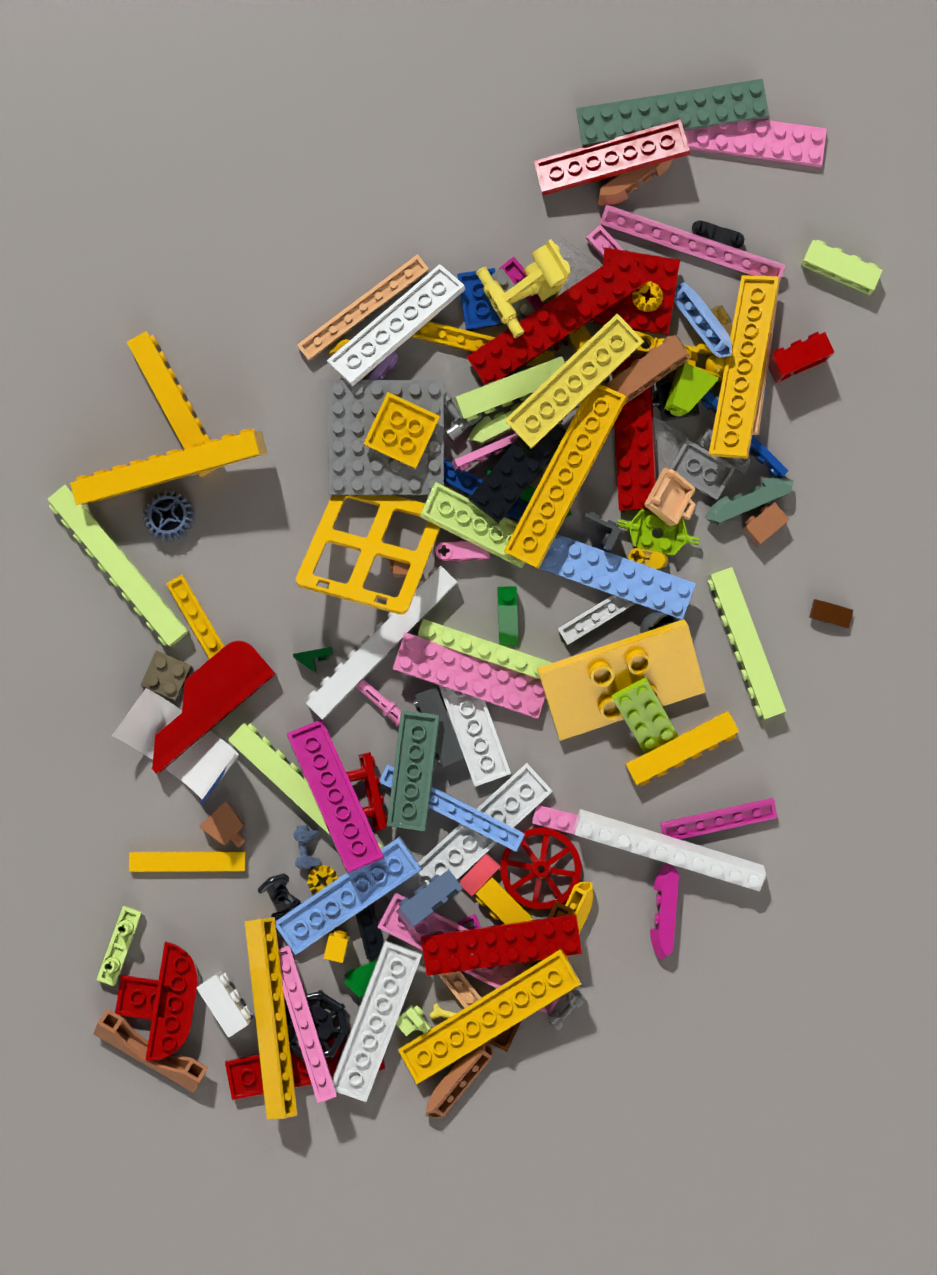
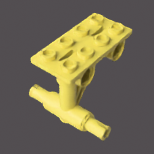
[476,239,571,338]

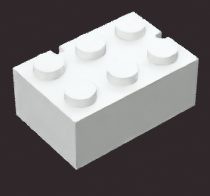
[197,970,253,1038]

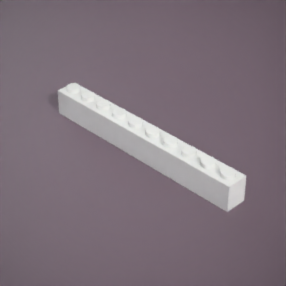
[306,566,457,720]
[574,809,766,892]

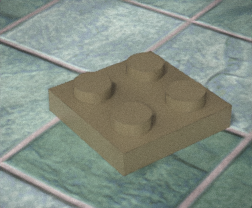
[141,650,192,701]

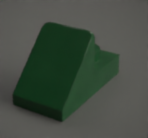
[293,647,333,674]

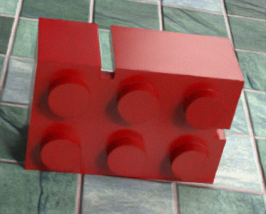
[768,332,835,383]

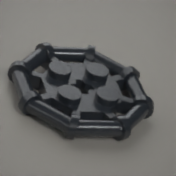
[285,990,350,1063]

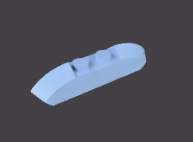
[674,282,732,358]

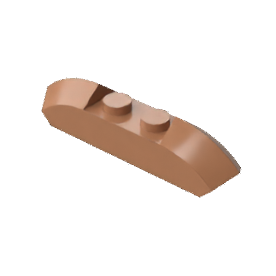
[598,160,673,206]
[425,1041,494,1118]

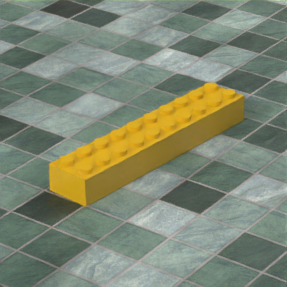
[70,428,268,505]

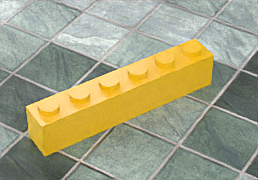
[624,711,739,786]

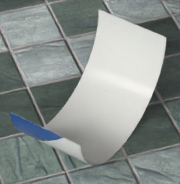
[112,688,239,804]

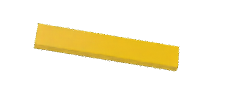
[166,574,224,659]
[129,851,246,872]

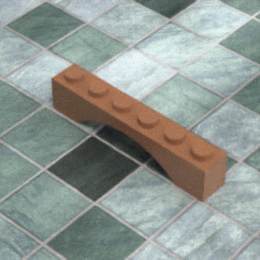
[93,1009,208,1093]

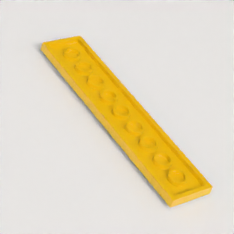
[709,275,780,459]
[504,384,627,569]
[398,949,582,1084]

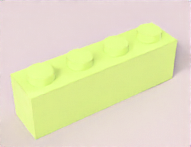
[801,240,883,295]

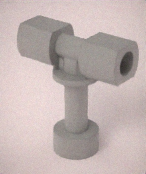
[443,392,483,442]

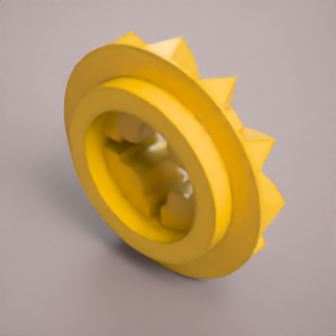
[632,281,663,312]
[307,865,338,894]

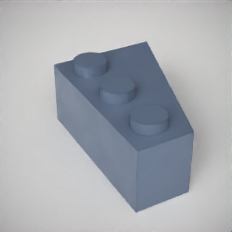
[396,869,463,930]

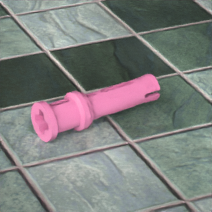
[356,679,401,727]

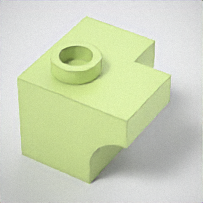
[396,1004,431,1036]

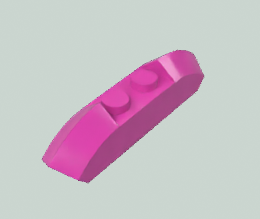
[650,863,679,960]

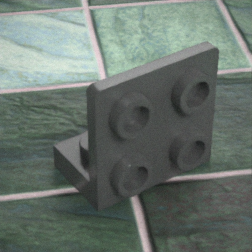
[583,512,621,553]

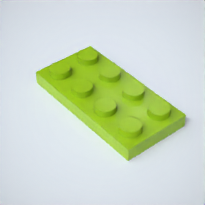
[611,677,679,753]

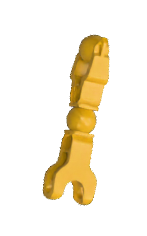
[606,323,726,382]

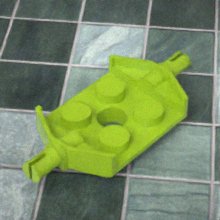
[617,509,700,556]

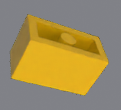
[323,929,350,963]

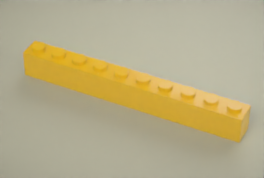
[245,917,297,1120]

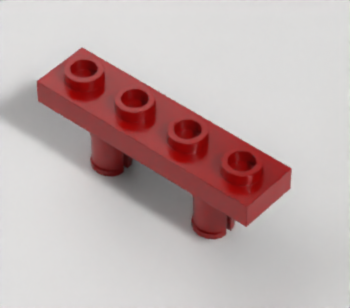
[346,752,388,830]

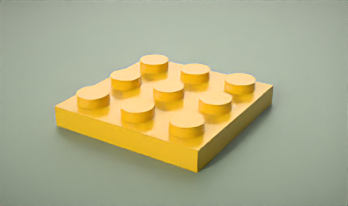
[363,392,440,469]

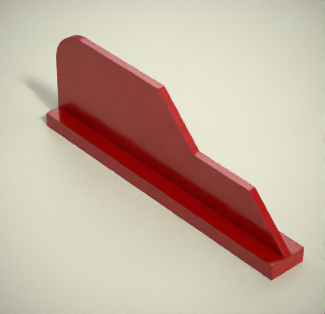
[151,641,276,774]

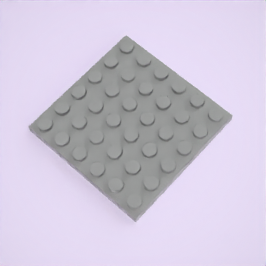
[328,380,444,495]

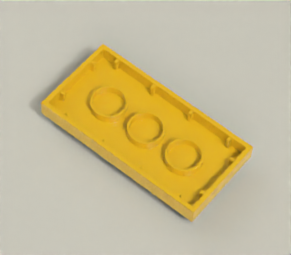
[537,619,706,741]

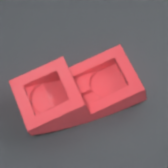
[459,853,500,896]

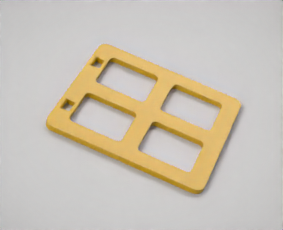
[296,495,441,615]

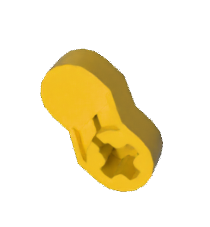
[628,548,668,570]

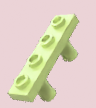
[96,905,142,987]

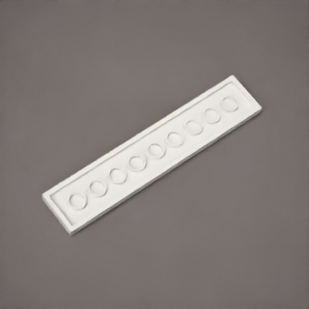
[385,763,553,901]

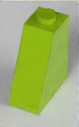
[665,363,718,416]

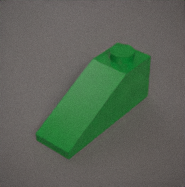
[497,586,518,646]
[344,959,378,999]

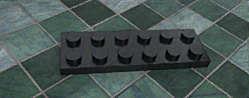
[468,424,566,524]

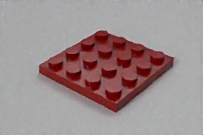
[593,247,680,335]

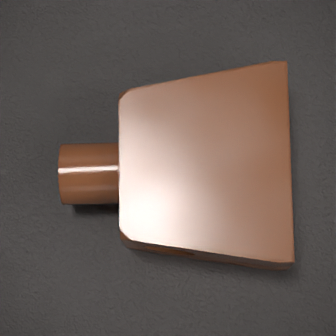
[199,800,247,848]

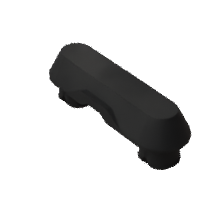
[692,220,745,248]

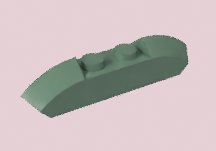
[705,477,794,525]

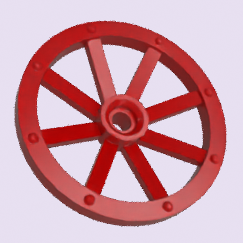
[500,827,581,909]

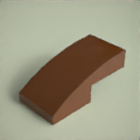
[809,599,853,628]

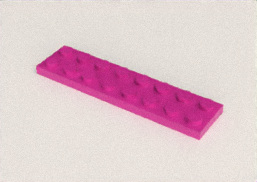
[287,719,384,874]

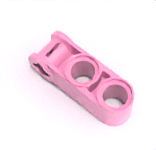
[435,540,491,561]

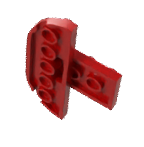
[115,942,198,1060]

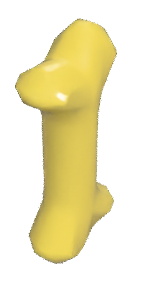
[429,1003,456,1020]

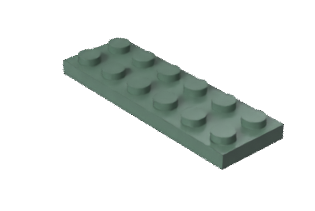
[387,710,440,831]

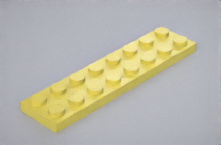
[505,314,644,449]

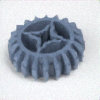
[143,490,195,542]

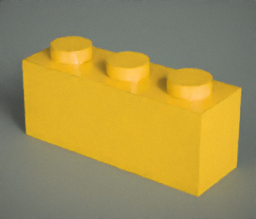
[475,876,533,924]

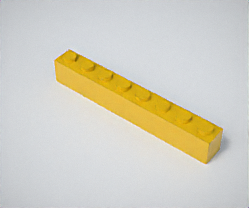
[127,331,218,477]

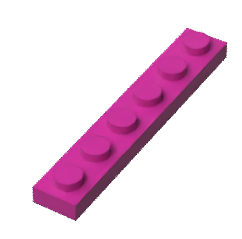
[660,798,777,840]

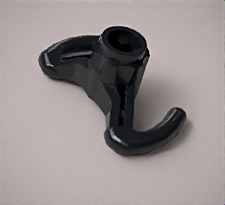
[258,873,301,920]

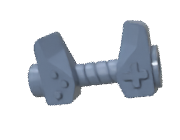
[294,825,321,869]

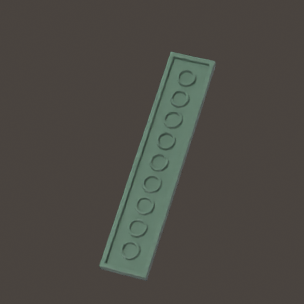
[576,79,769,147]

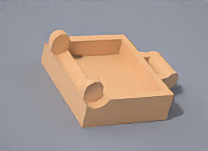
[644,467,696,526]

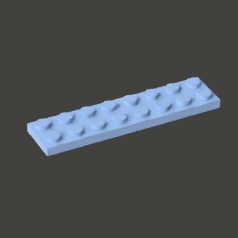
[539,534,696,620]
[275,836,422,955]

